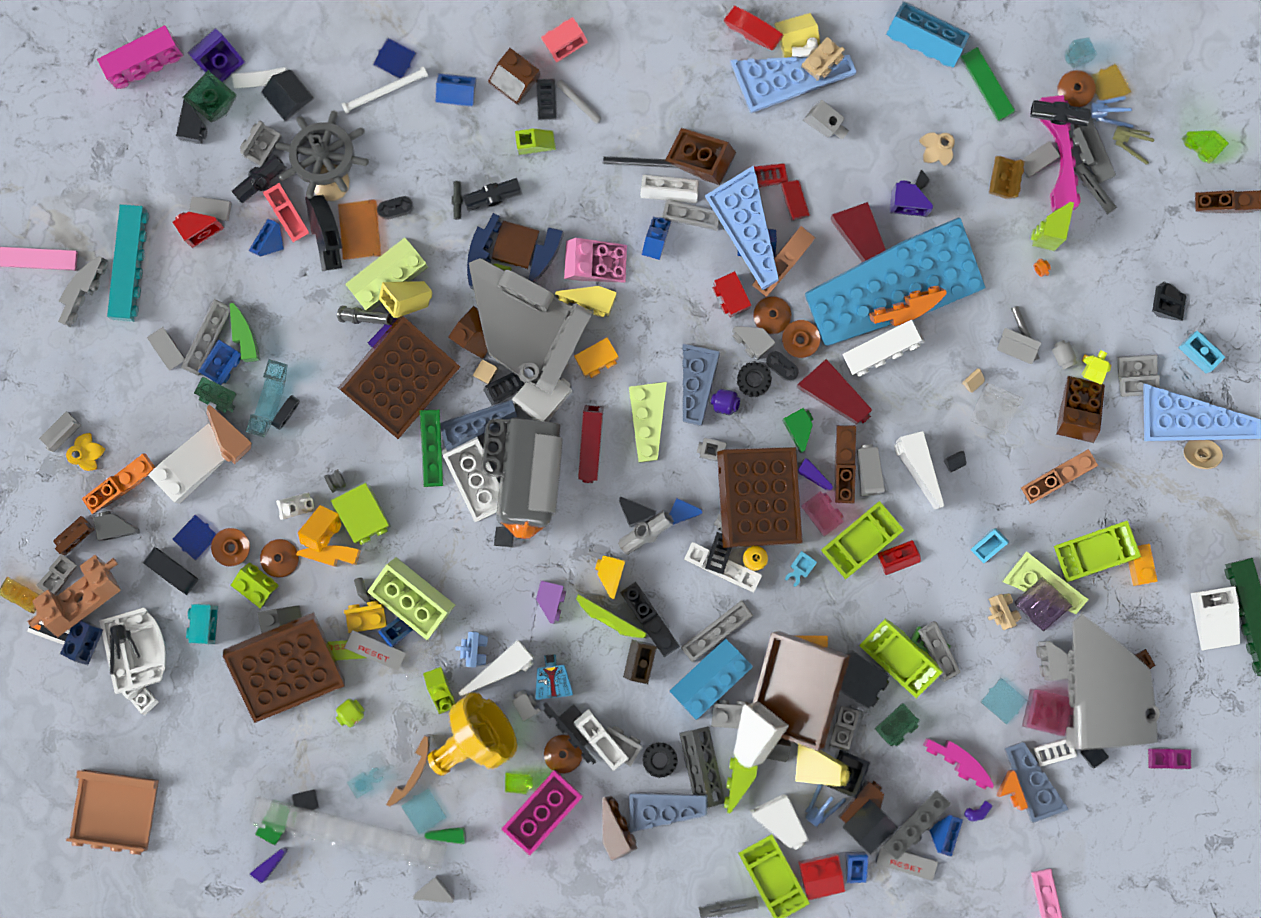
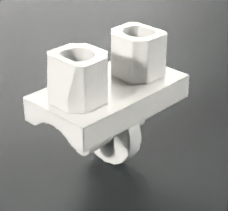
[276,493,314,520]

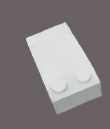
[148,423,225,504]
[894,431,944,510]
[442,437,499,522]
[459,640,534,696]

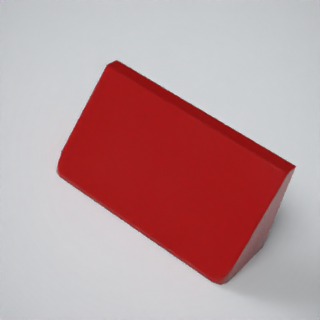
[781,180,810,221]
[877,540,921,575]

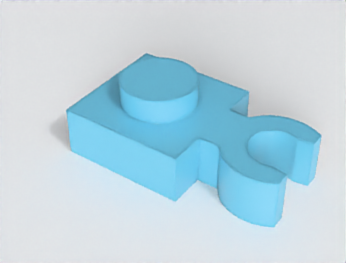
[785,551,817,587]

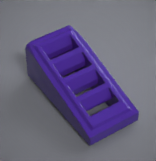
[798,458,833,491]
[249,847,288,883]

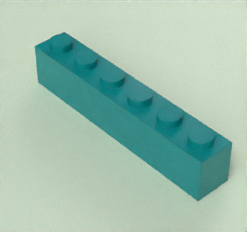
[107,204,149,322]

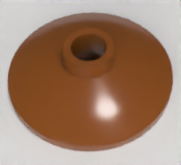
[1057,70,1096,107]
[753,296,791,334]
[782,320,820,358]
[211,528,250,567]
[260,539,299,578]
[544,734,582,774]

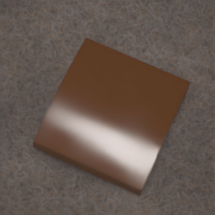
[491,220,539,269]

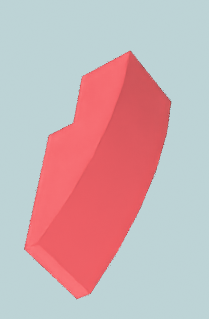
[263,183,309,242]

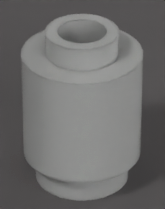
[1052,340,1077,370]

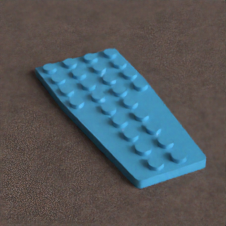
[805,217,985,345]

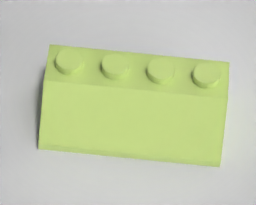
[345,238,428,311]
[367,557,455,640]

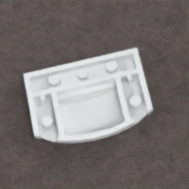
[99,608,166,694]

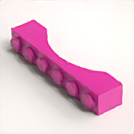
[1039,95,1081,213]

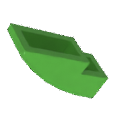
[230,303,260,362]

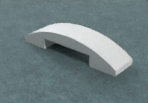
[684,542,762,593]

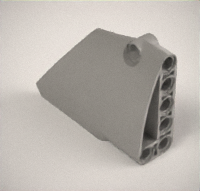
[469,258,592,394]
[1066,614,1160,749]

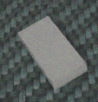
[1022,141,1060,178]

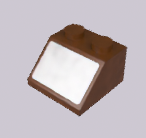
[488,48,541,105]

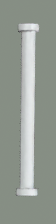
[342,66,428,114]

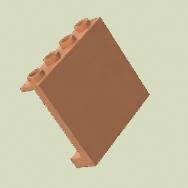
[66,769,159,855]

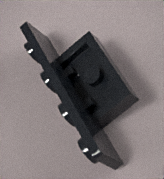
[543,702,597,764]

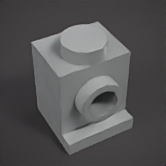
[697,438,727,462]
[512,690,541,721]

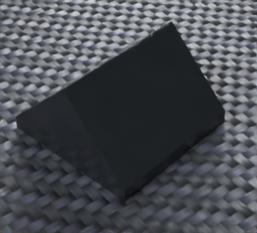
[261,69,314,121]
[619,496,656,528]
[826,750,871,799]
[842,799,898,855]

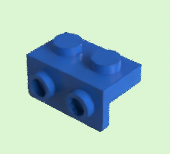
[198,340,241,386]

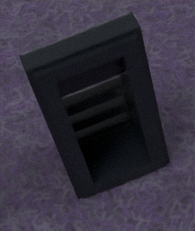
[536,79,557,120]
[483,372,526,406]
[705,532,732,575]

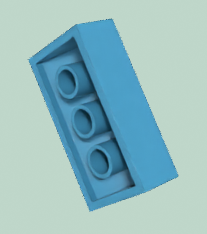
[886,1,970,68]
[670,638,753,720]

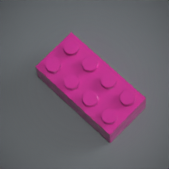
[97,25,183,89]
[501,769,583,856]

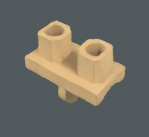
[987,593,1021,630]

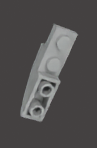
[58,256,107,327]

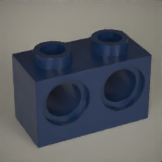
[60,620,104,665]

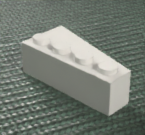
[842,320,925,377]

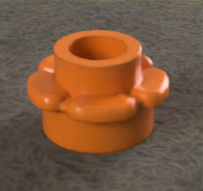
[1034,259,1051,277]

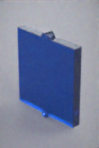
[373,38,417,79]
[172,515,216,561]

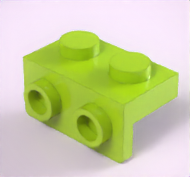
[230,563,279,609]

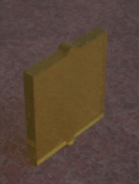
[1091,63,1131,105]

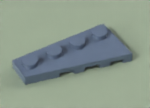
[683,344,720,426]
[440,400,517,452]
[1004,742,1069,823]
[629,793,708,833]

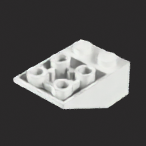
[1191,586,1240,650]

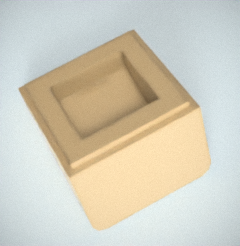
[472,359,499,385]
[962,368,985,393]

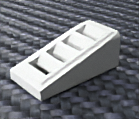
[1033,738,1077,767]

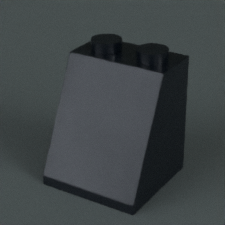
[840,650,890,709]

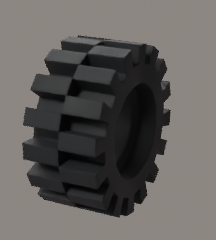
[737,361,772,397]
[643,742,678,778]

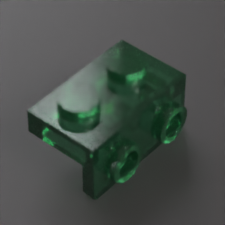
[194,377,237,413]
[874,703,920,747]

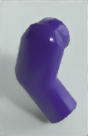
[964,800,993,822]

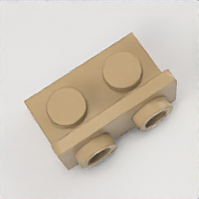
[801,37,845,81]

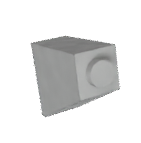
[857,444,885,496]

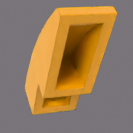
[296,545,361,567]

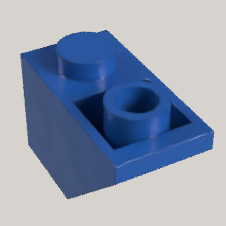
[641,217,671,260]

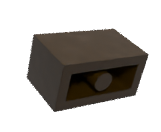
[623,640,657,684]

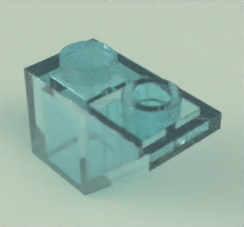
[1065,38,1097,68]

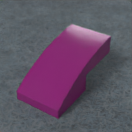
[1148,749,1191,769]

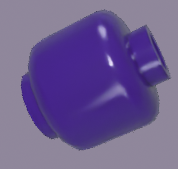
[711,389,740,415]

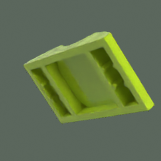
[821,501,904,580]
[1054,520,1141,582]
[576,594,646,638]
[859,618,943,698]
[738,834,810,918]

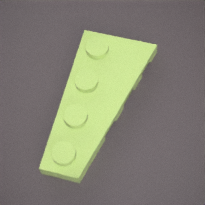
[629,382,667,463]
[1002,551,1089,614]

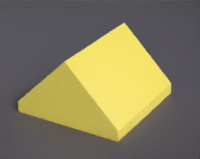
[774,13,820,58]

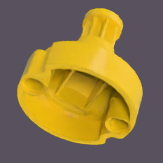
[427,692,517,776]

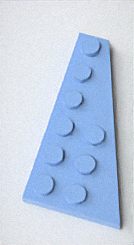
[730,55,856,114]
[705,166,779,290]
[1143,384,1261,441]

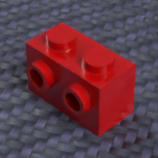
[712,271,751,318]

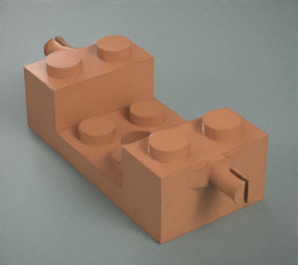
[27,555,121,637]

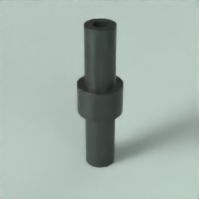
[451,181,463,220]

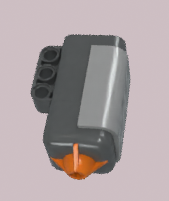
[481,418,563,539]

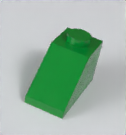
[782,407,814,454]

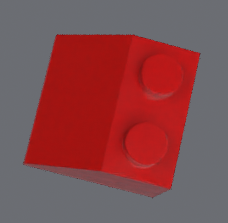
[172,212,224,248]
[798,853,845,900]

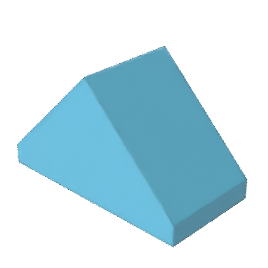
[971,528,1009,563]

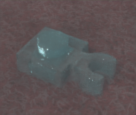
[347,767,384,799]

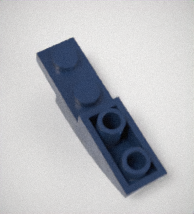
[467,213,502,290]

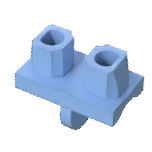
[455,632,488,667]

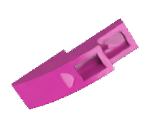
[923,738,994,790]

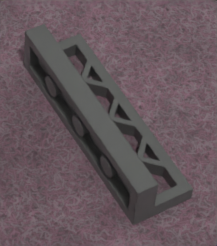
[679,726,725,808]

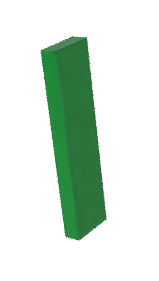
[960,47,1015,121]
[420,409,443,487]

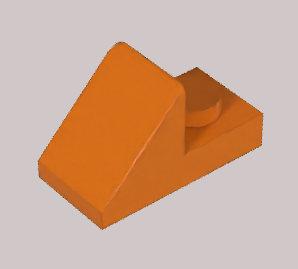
[996,770,1028,810]

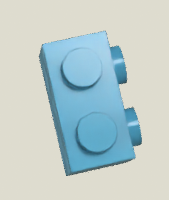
[1178,331,1225,374]

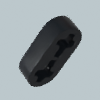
[377,196,413,220]
[766,351,799,381]
[271,395,300,430]

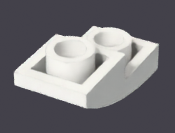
[122,686,159,715]

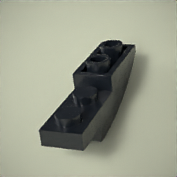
[305,195,342,271]
[620,582,680,658]

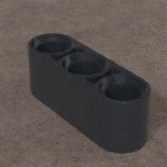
[143,547,199,595]

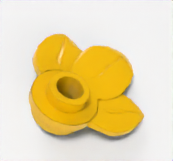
[66,433,105,471]

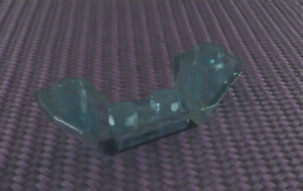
[245,359,288,438]

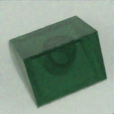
[182,70,237,123]

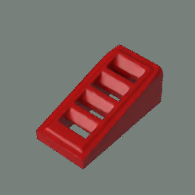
[749,163,788,188]

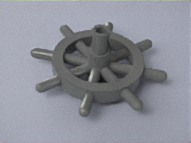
[275,110,369,199]

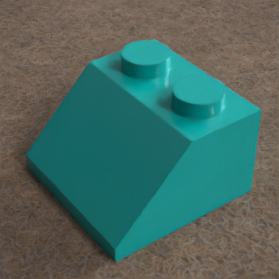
[186,604,219,644]

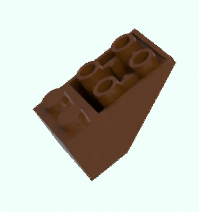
[1056,376,1105,443]

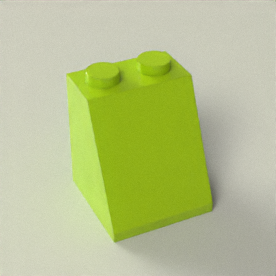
[331,483,391,545]

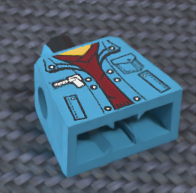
[536,654,573,700]

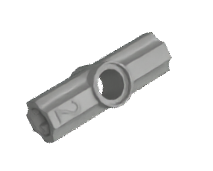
[618,510,674,555]

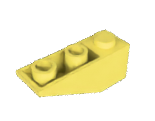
[555,286,617,318]

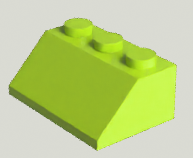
[1031,202,1074,251]

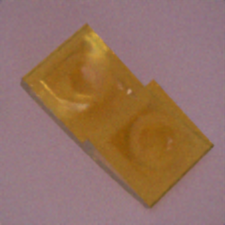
[0,577,40,614]

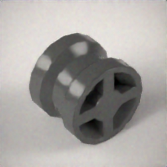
[324,469,346,493]

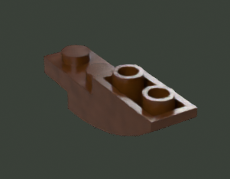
[1195,190,1261,213]
[834,425,856,504]

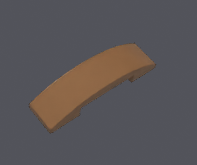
[386,735,430,807]

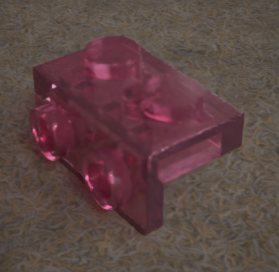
[801,491,844,537]

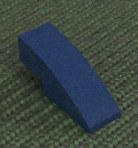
[528,227,564,283]

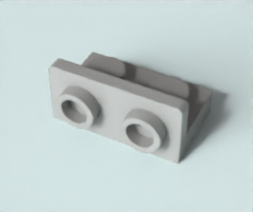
[711,700,748,729]

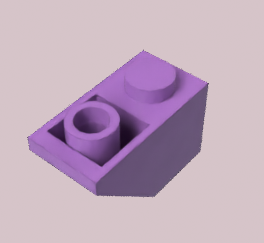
[536,580,566,624]

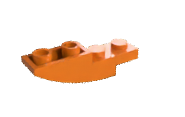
[869,286,947,326]
[82,453,156,514]

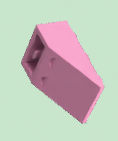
[564,238,627,283]

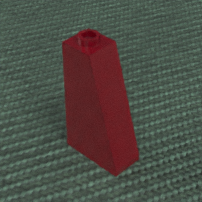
[830,202,886,262]
[796,359,872,425]
[578,405,604,483]

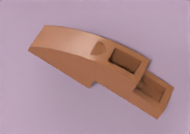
[752,226,815,297]
[1021,449,1098,504]

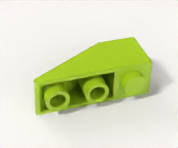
[724,755,758,814]

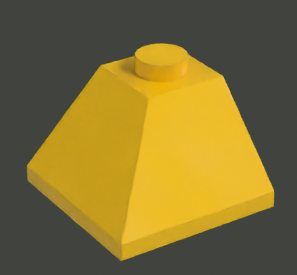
[595,556,625,599]

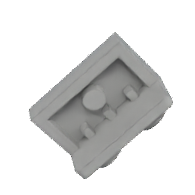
[240,120,282,166]
[607,725,643,767]

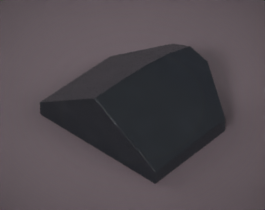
[1152,282,1186,321]

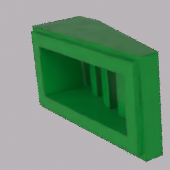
[424,827,466,844]

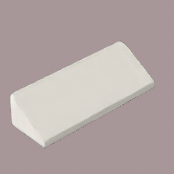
[640,175,699,203]

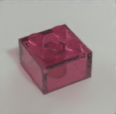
[1022,689,1071,736]

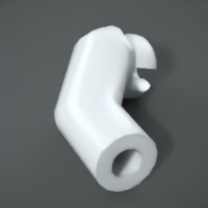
[792,37,818,57]

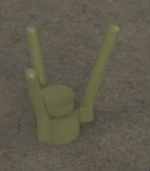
[1112,125,1155,165]

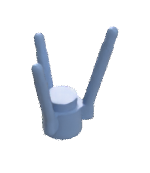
[1091,96,1134,128]
[805,784,847,827]

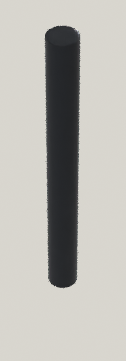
[603,156,678,168]

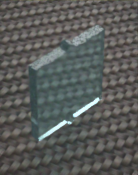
[981,678,1027,725]
[401,788,446,835]

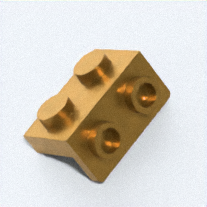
[989,156,1025,199]

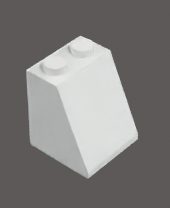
[512,376,572,422]
[734,702,788,767]
[750,794,808,849]

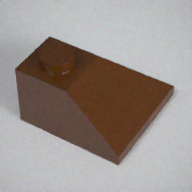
[448,306,488,359]

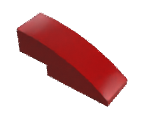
[723,5,784,51]

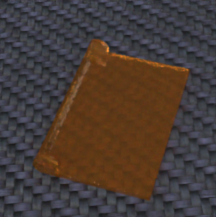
[338,199,381,260]

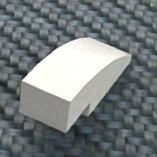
[574,710,628,771]

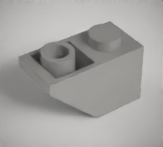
[732,326,775,360]

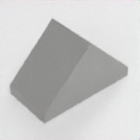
[413,876,454,903]

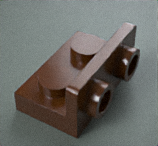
[53,516,95,555]

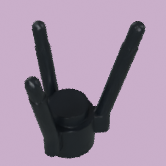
[109,624,140,675]

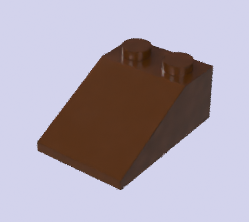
[665,128,736,185]

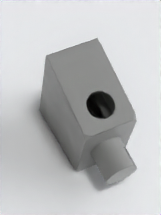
[803,100,849,139]

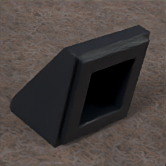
[915,169,930,190]
[944,451,967,473]
[494,527,514,548]
[1080,748,1109,768]
[292,789,319,813]

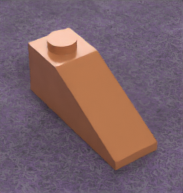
[206,404,252,464]

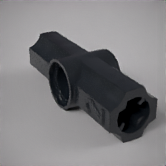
[1030,100,1091,127]
[232,155,286,203]
[463,178,522,212]

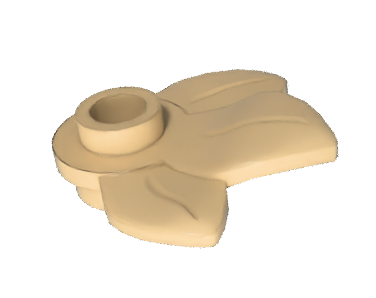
[919,132,955,166]

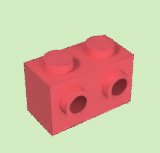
[541,17,588,63]

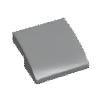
[1117,354,1160,397]

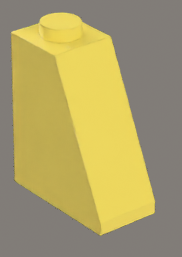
[379,281,432,318]
[795,744,849,786]

